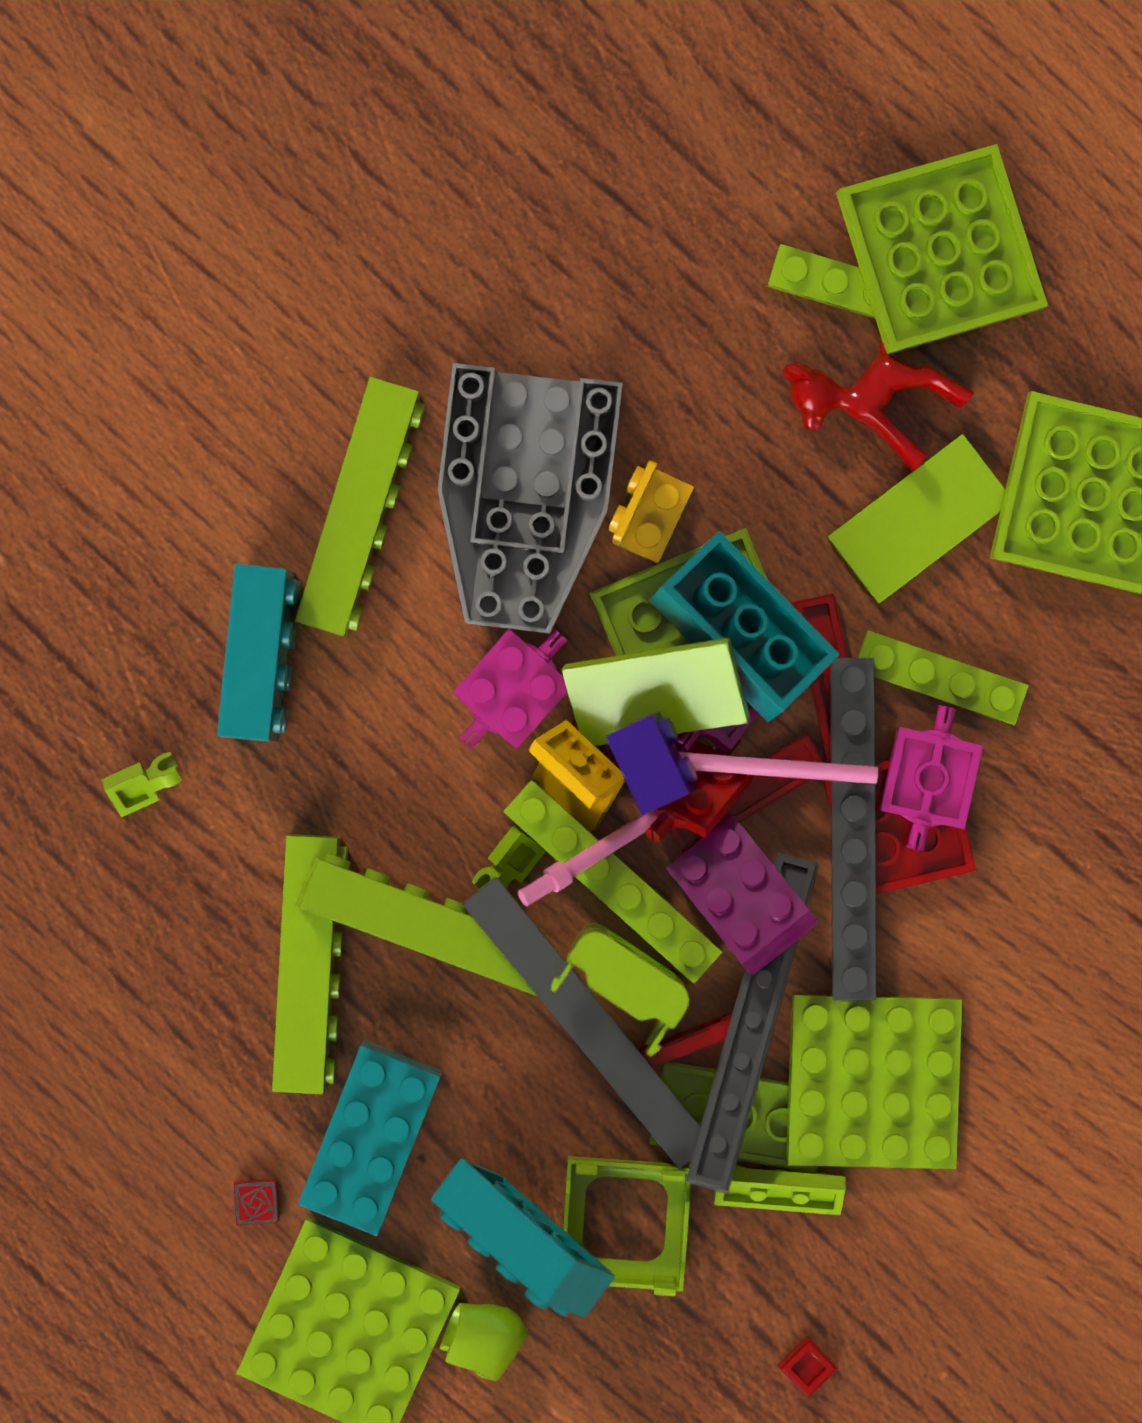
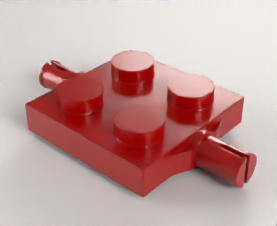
[634,739,753,843]

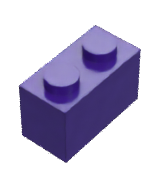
[605,711,697,816]

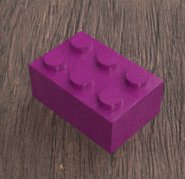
[666,815,819,976]

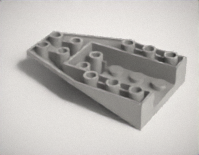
[437,363,623,633]

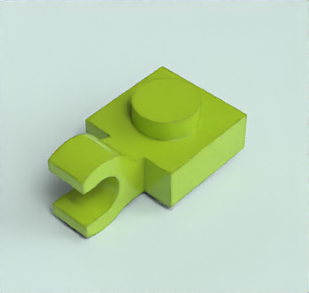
[101,752,182,818]
[472,825,546,889]

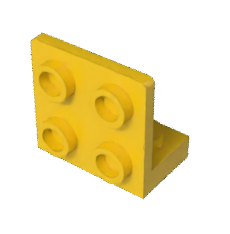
[608,460,694,564]
[529,720,626,832]

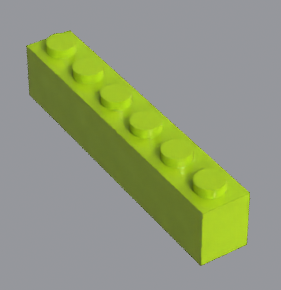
[295,377,426,637]
[503,779,722,984]
[272,834,348,1095]
[296,853,557,996]

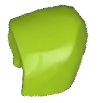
[440,1303,528,1382]

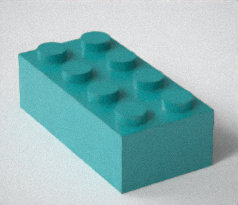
[649,531,840,723]
[217,564,301,741]
[298,1040,443,1236]
[431,1158,615,1318]

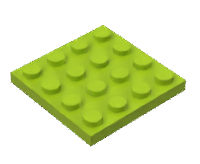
[836,144,1048,355]
[990,391,1142,594]
[786,993,962,1169]
[236,1217,461,1423]

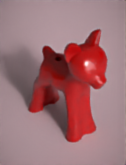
[782,341,974,472]

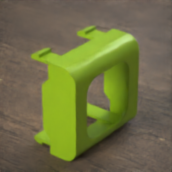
[551,923,689,1056]
[563,1156,691,1296]

